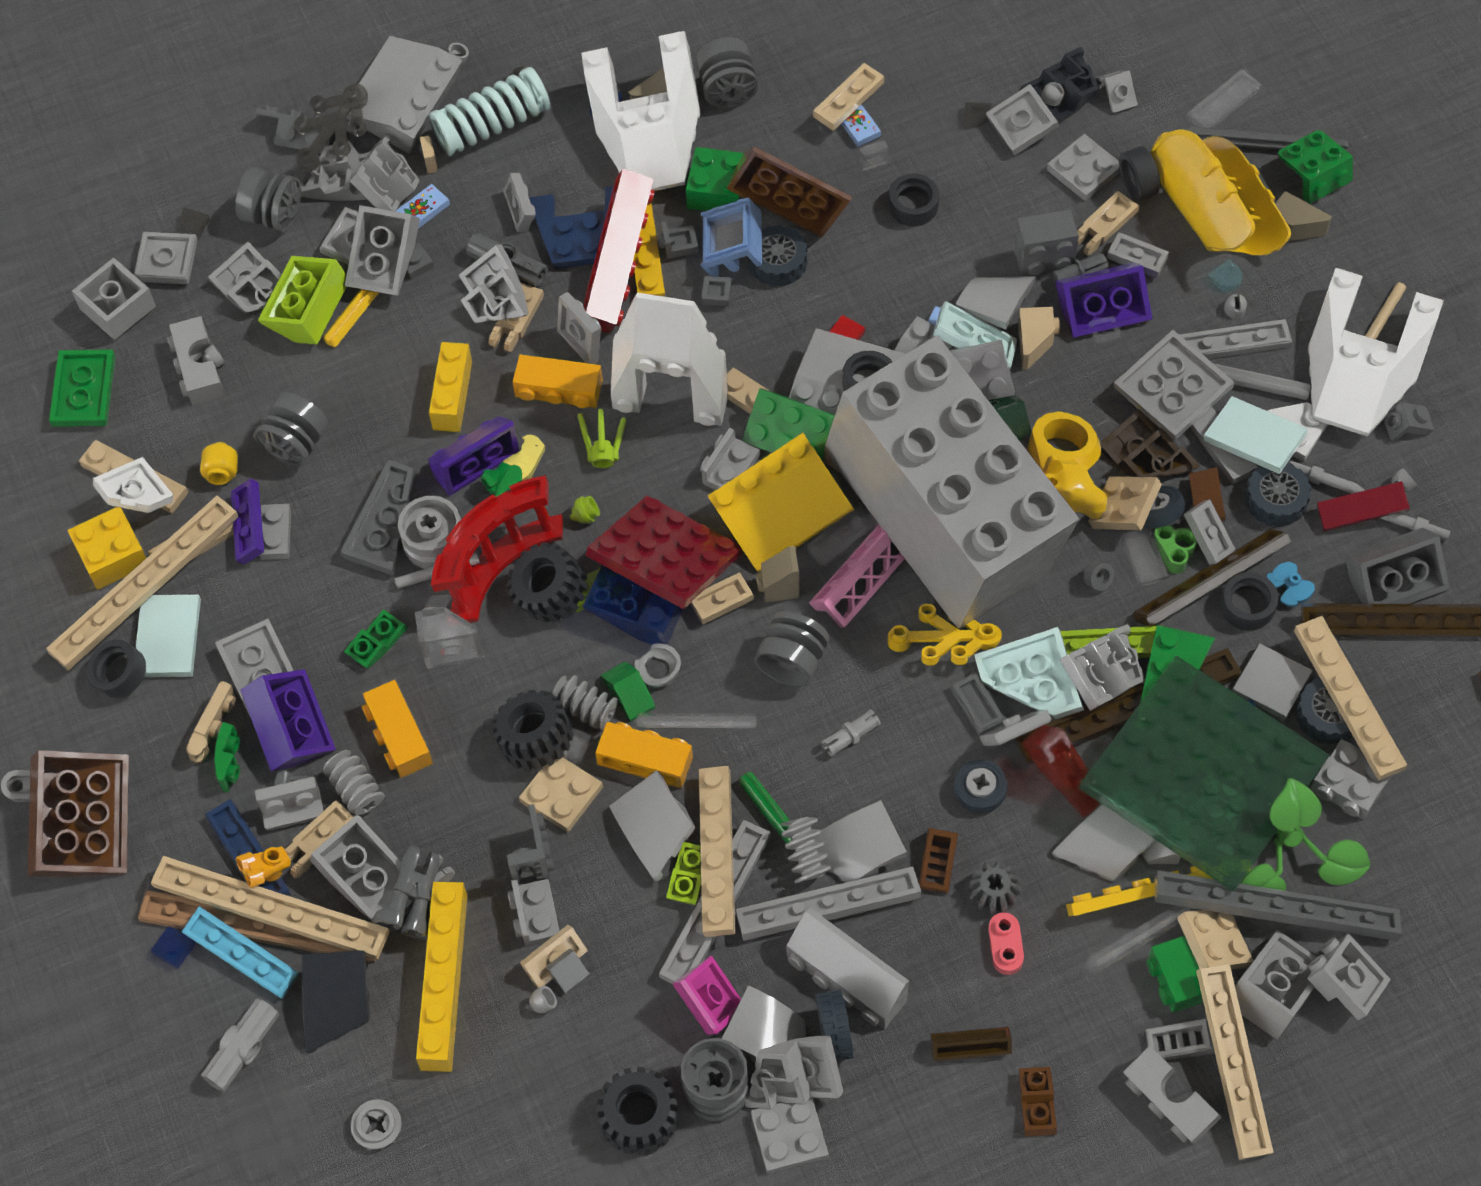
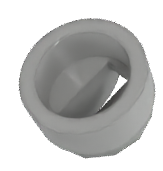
[447,43,469,65]
[1041,82,1064,106]
[1224,294,1247,318]
[202,344,226,368]
[1391,467,1417,492]
[529,986,557,1013]

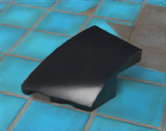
[1019,47,1099,124]
[302,950,369,1053]

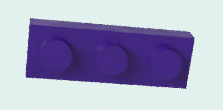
[231,478,264,565]

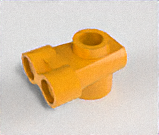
[236,846,291,888]

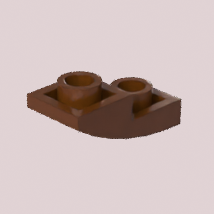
[1189,467,1226,522]
[1019,1067,1057,1137]

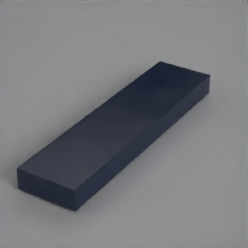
[204,799,291,896]

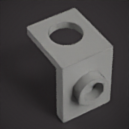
[1095,70,1138,112]

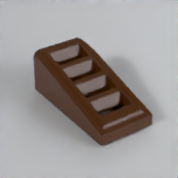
[919,828,958,893]

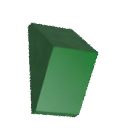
[600,661,656,722]

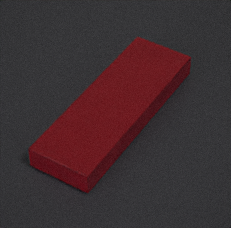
[1317,481,1410,532]

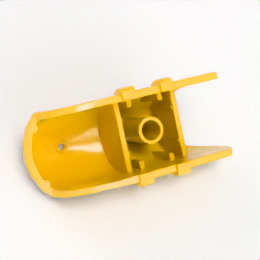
[1150,129,1291,255]

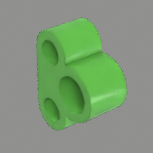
[1153,525,1197,574]

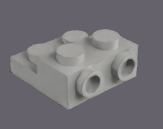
[1311,739,1392,820]
[1307,933,1391,1020]

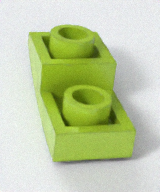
[666,842,702,905]

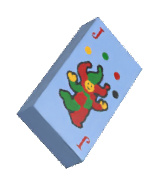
[841,104,881,147]
[396,184,450,229]

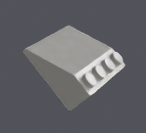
[340,36,462,154]
[789,328,905,414]

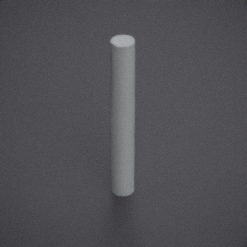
[394,552,480,589]

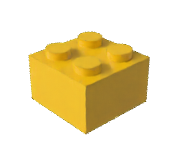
[67,507,146,590]

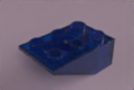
[583,565,683,645]

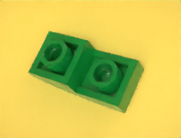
[344,609,408,669]
[215,722,240,792]

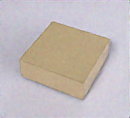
[420,135,438,174]

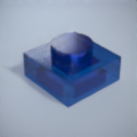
[151,926,196,969]

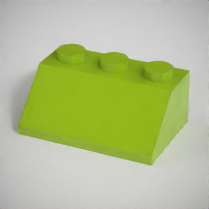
[258,256,347,345]

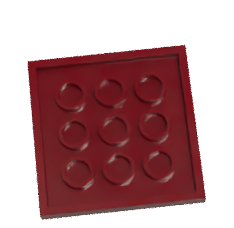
[585,495,743,609]

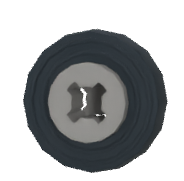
[953,759,1008,814]

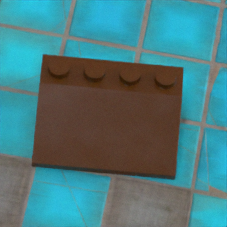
[727,146,852,238]
[28,750,129,877]

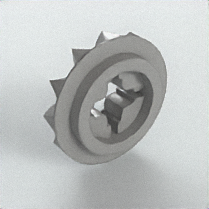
[351,1099,401,1150]

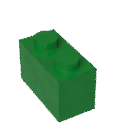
[1147,936,1203,1013]

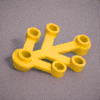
[888,604,1002,666]

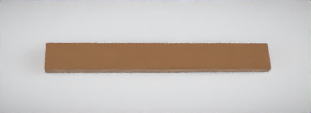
[138,890,376,963]

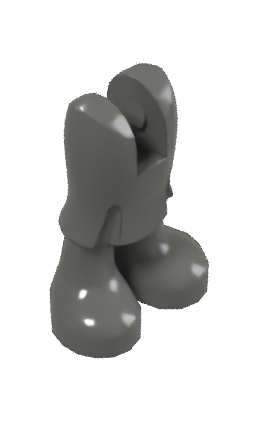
[372,845,439,940]

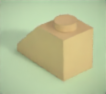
[1018,307,1059,370]

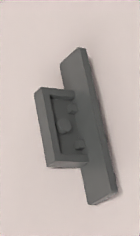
[255,105,362,154]

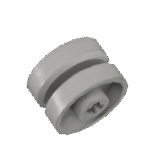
[398,496,461,569]

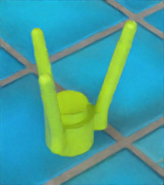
[577,408,626,468]

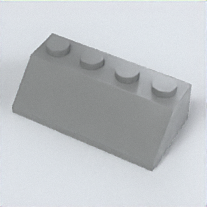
[786,907,909,1029]

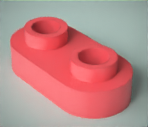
[988,913,1024,975]

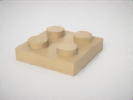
[1089,477,1162,530]
[519,757,603,833]
[1177,910,1253,970]

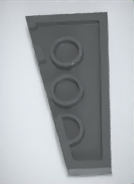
[340,460,415,575]

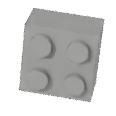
[72,258,156,340]

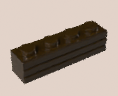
[931,1027,1012,1061]

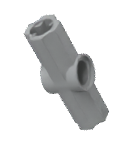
[201,998,279,1092]

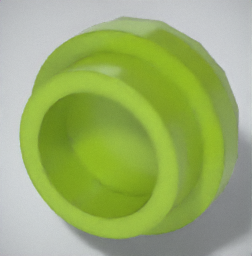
[570,496,600,524]

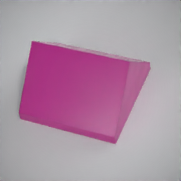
[672,955,741,1035]

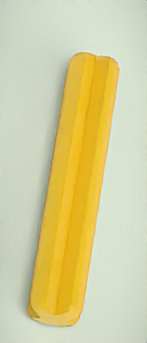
[323,289,379,347]

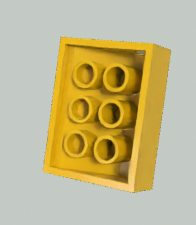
[708,433,854,573]

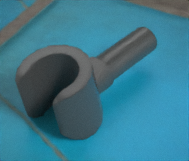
[274,771,317,786]

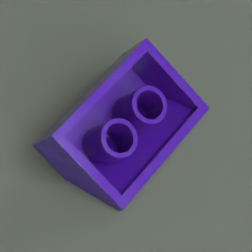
[1055,263,1153,338]
[428,416,520,497]
[240,669,336,771]

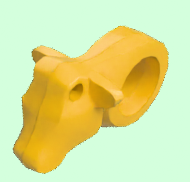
[1028,411,1108,519]

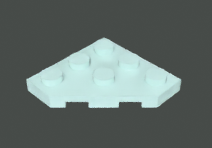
[974,627,1084,719]

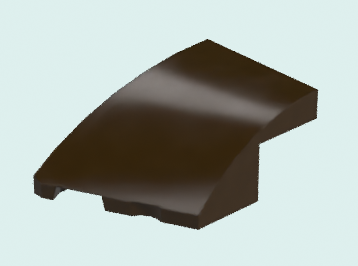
[1100,409,1200,478]

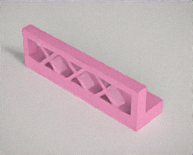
[809,524,905,628]

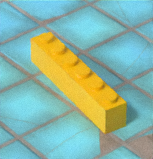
[416,882,467,1072]

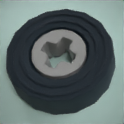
[1143,485,1185,528]

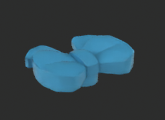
[1267,562,1315,607]

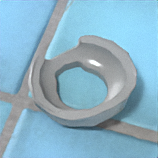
[634,643,681,688]

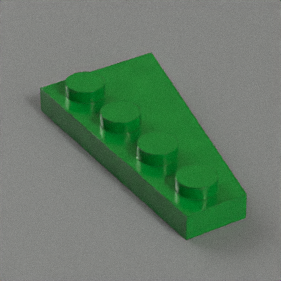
[1134,625,1215,740]

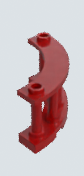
[431,475,563,626]

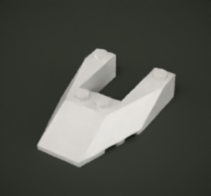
[581,31,700,191]
[1308,268,1444,436]
[611,293,728,426]

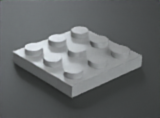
[1114,330,1234,441]

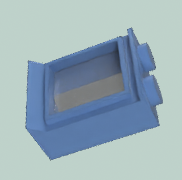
[700,197,762,277]

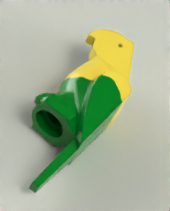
[480,435,545,497]

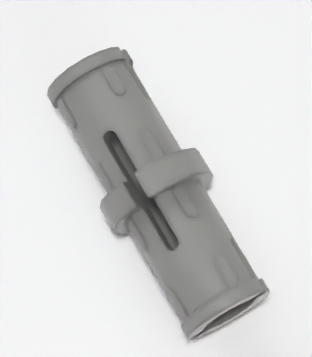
[821,709,881,757]

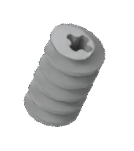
[552,675,618,730]
[323,750,385,815]
[779,817,831,883]

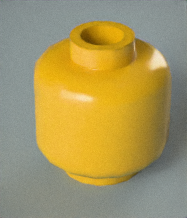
[200,442,238,485]

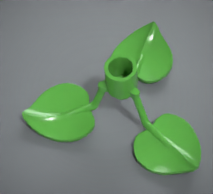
[1239,778,1371,891]

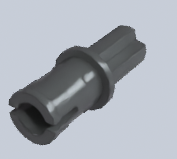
[1053,254,1108,283]

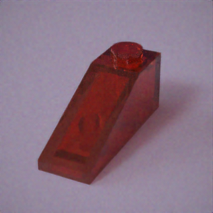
[1022,725,1106,817]

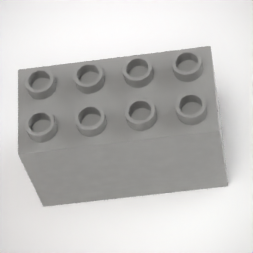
[824,335,1079,630]

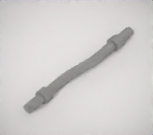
[1290,461,1451,542]

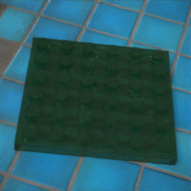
[1079,655,1329,892]

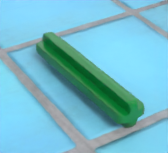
[739,772,792,844]

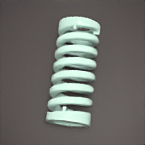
[429,67,550,156]

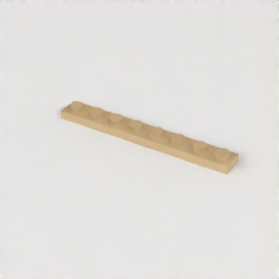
[46,496,238,671]
[151,856,389,960]

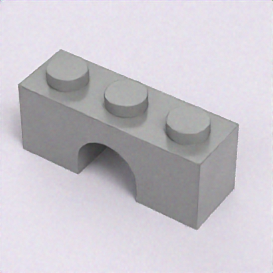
[167,316,225,406]
[1123,1046,1222,1144]

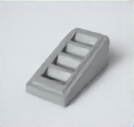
[1145,1018,1215,1060]

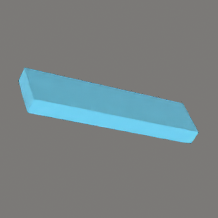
[182,906,300,999]

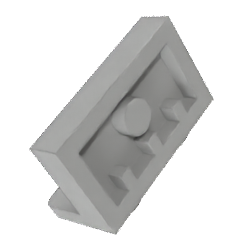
[700,428,760,490]
[255,777,324,831]
[507,879,560,947]

